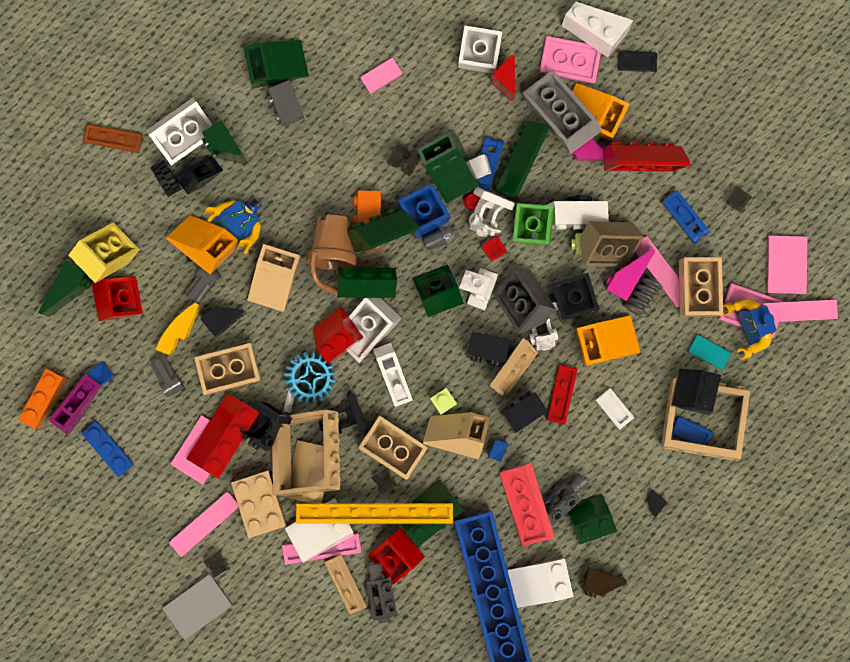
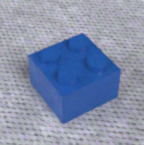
[397,183,450,239]

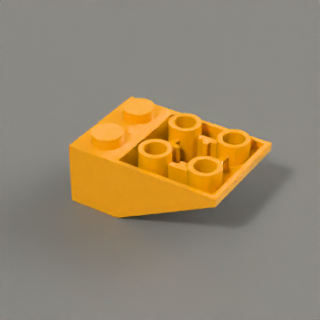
[572,83,630,142]
[166,215,239,275]
[575,315,640,366]

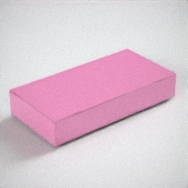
[360,58,402,94]

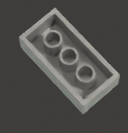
[522,70,601,154]

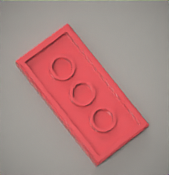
[499,463,555,546]

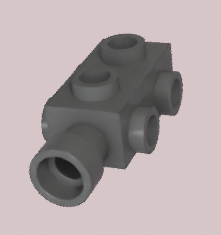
[542,473,589,525]
[365,563,398,623]

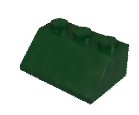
[201,120,247,164]
[347,208,420,253]
[335,267,397,298]
[401,480,464,547]

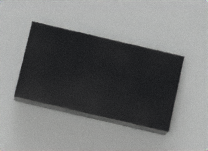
[618,51,657,72]

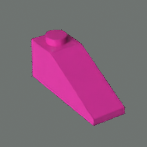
[606,249,655,301]

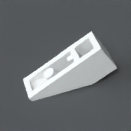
[373,343,413,407]

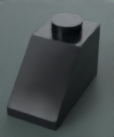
[177,156,223,195]
[200,307,246,338]

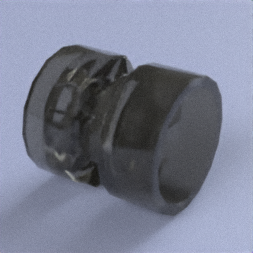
[387,142,421,176]

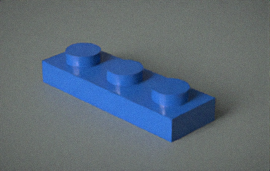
[81,421,134,477]

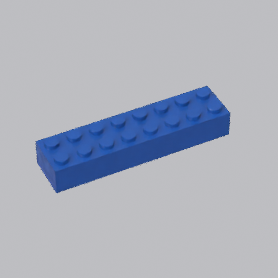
[454,511,531,662]

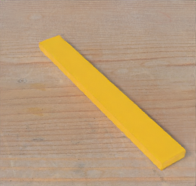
[296,503,453,524]

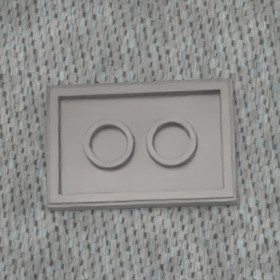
[162,574,232,640]

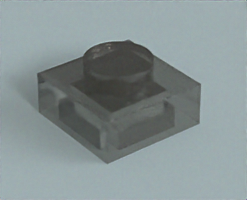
[725,186,752,213]

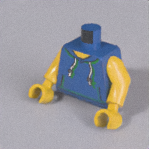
[203,198,262,254]
[723,299,776,360]

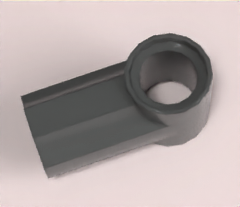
[185,268,221,304]
[150,356,184,398]

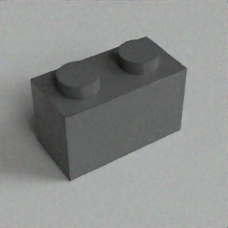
[267,80,304,127]

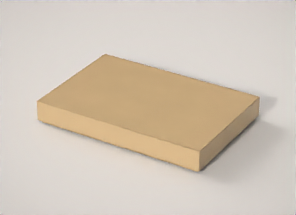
[490,338,538,399]

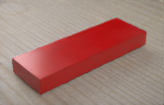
[546,364,578,425]

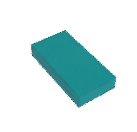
[688,335,731,370]

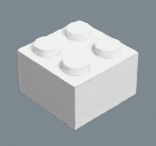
[458,26,502,74]

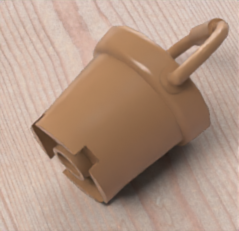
[307,215,357,295]

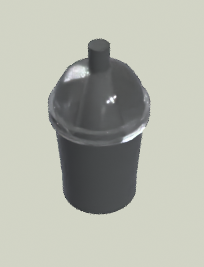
[422,226,458,251]

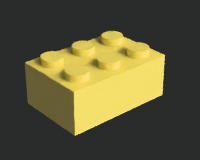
[69,222,140,283]

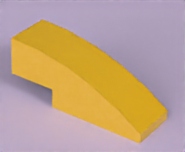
[156,303,200,356]

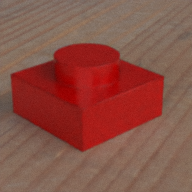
[481,236,508,262]

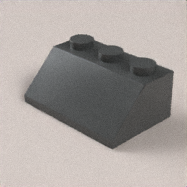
[493,266,556,334]

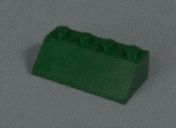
[493,121,550,201]

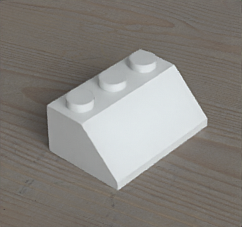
[146,98,213,165]

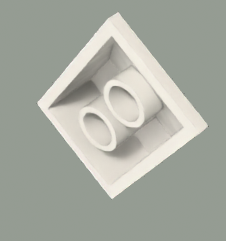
[347,298,402,363]
[285,498,354,563]
[508,557,574,608]

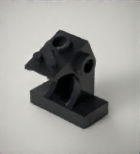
[319,393,368,434]
[240,400,292,452]

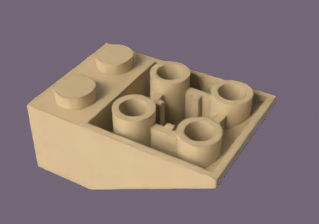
[247,244,301,312]
[423,412,490,460]

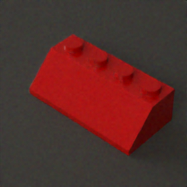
[603,142,691,172]
[186,394,259,479]

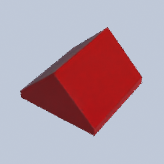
[491,55,515,101]

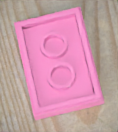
[539,36,601,84]
[767,236,807,294]
[718,283,785,338]
[171,415,210,485]

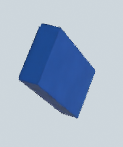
[672,416,713,446]

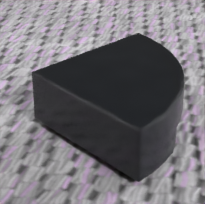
[565,195,592,201]
[648,490,667,517]

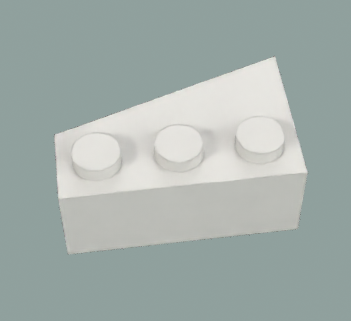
[562,2,633,57]
[546,201,609,230]

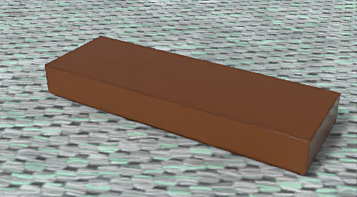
[83,124,143,154]

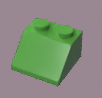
[513,203,554,245]

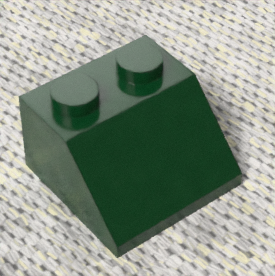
[413,265,464,317]
[568,494,617,545]

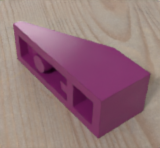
[49,374,101,436]

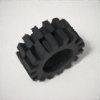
[151,160,182,197]

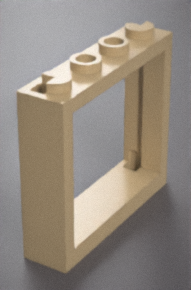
[661,376,750,461]
[272,410,341,496]

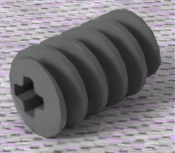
[624,274,663,317]

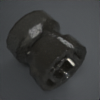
[371,468,397,494]
[203,552,229,578]

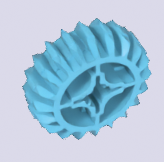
[284,352,336,404]

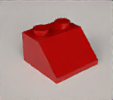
[92,276,143,321]
[313,307,364,364]
[367,528,425,585]

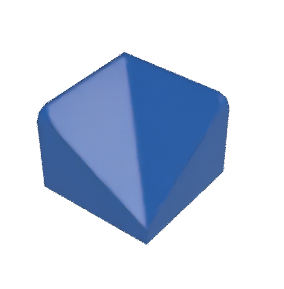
[86,362,115,388]
[488,439,509,462]

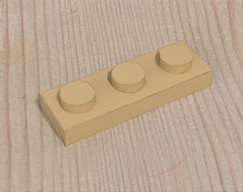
[324,555,367,615]

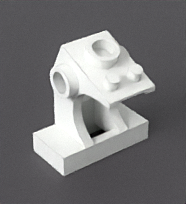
[469,187,515,237]
[459,268,498,311]
[529,302,558,351]

